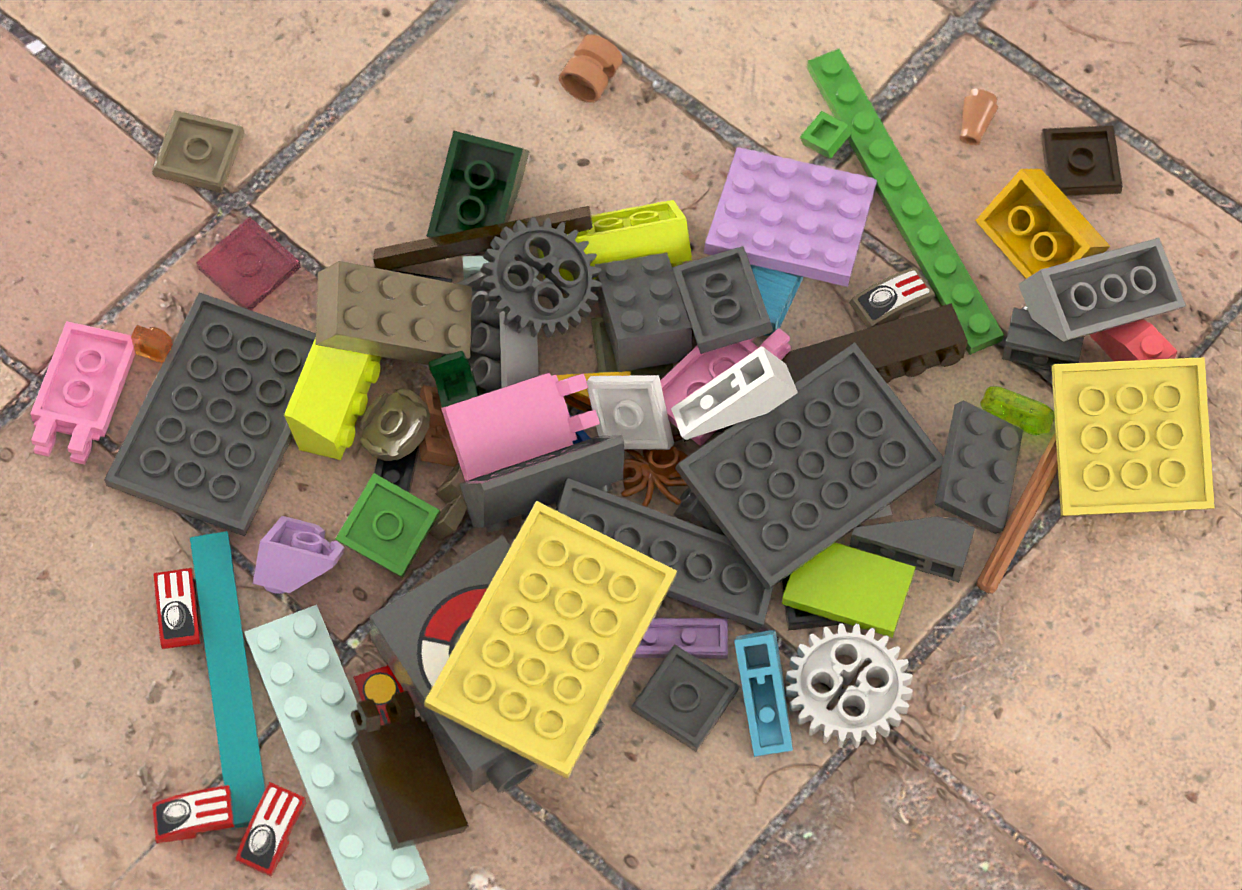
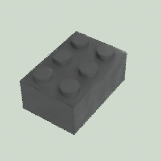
[595,253,692,372]

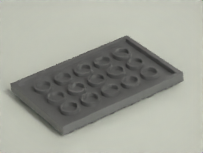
[104,292,316,536]
[675,343,944,591]

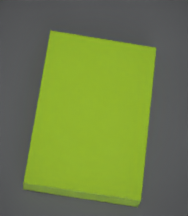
[782,542,916,638]

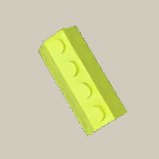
[536,200,692,281]
[284,337,381,460]

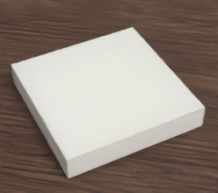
[586,375,674,449]

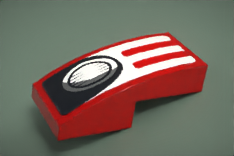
[154,568,201,649]
[235,782,306,877]
[152,785,234,843]

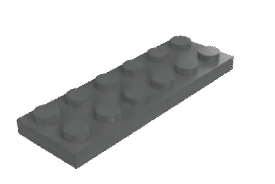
[556,478,773,630]

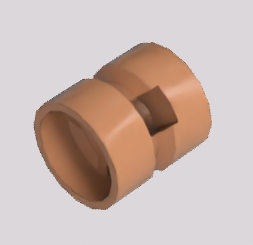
[559,34,623,103]

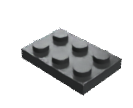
[672,246,773,354]
[935,400,1023,534]

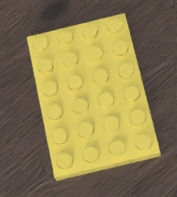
[424,501,677,779]

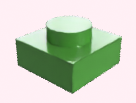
[800,111,852,159]

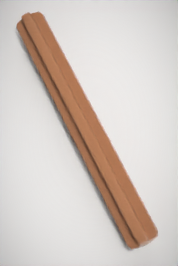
[976,433,1058,594]

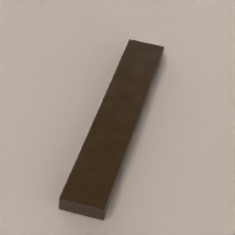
[373,206,593,270]

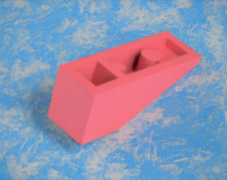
[1089,319,1178,361]

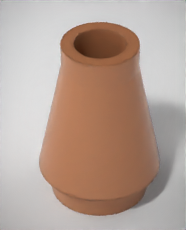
[959,89,998,145]

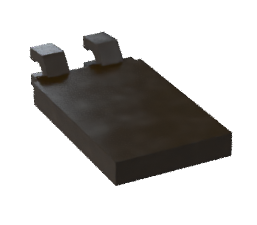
[350,691,469,850]

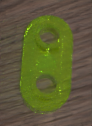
[980,386,1055,435]

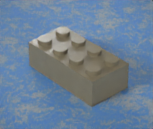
[315,261,472,365]

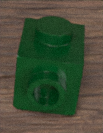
[428,351,480,408]

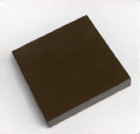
[1041,125,1123,196]

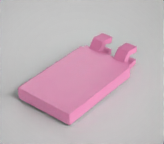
[30,321,139,465]
[660,328,791,446]
[441,373,600,481]

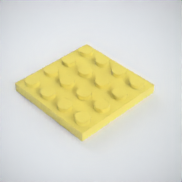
[1052,357,1215,516]

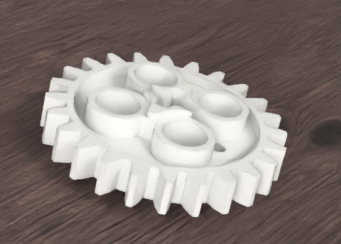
[785,623,913,748]

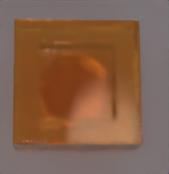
[131,325,173,364]

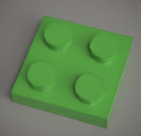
[335,473,441,578]

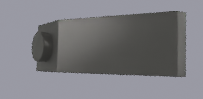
[849,516,975,583]

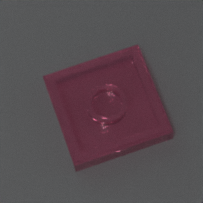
[196,217,301,310]

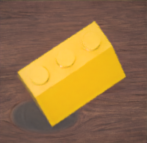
[975,169,1110,279]

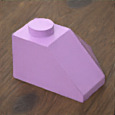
[253,516,344,594]

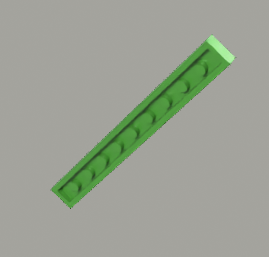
[807,48,1004,355]

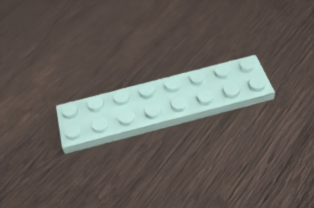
[244,605,430,890]

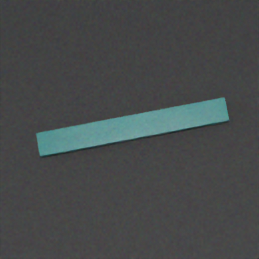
[190,531,266,829]

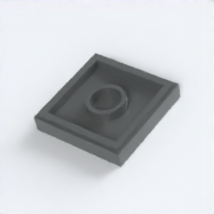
[631,644,740,752]

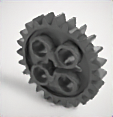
[480,217,602,338]

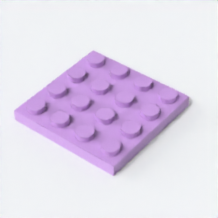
[704,147,877,287]

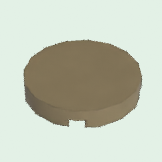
[360,388,430,461]

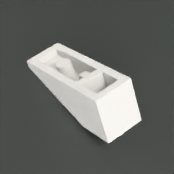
[671,346,798,440]

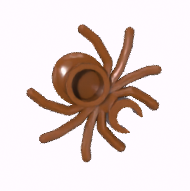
[621,434,688,507]

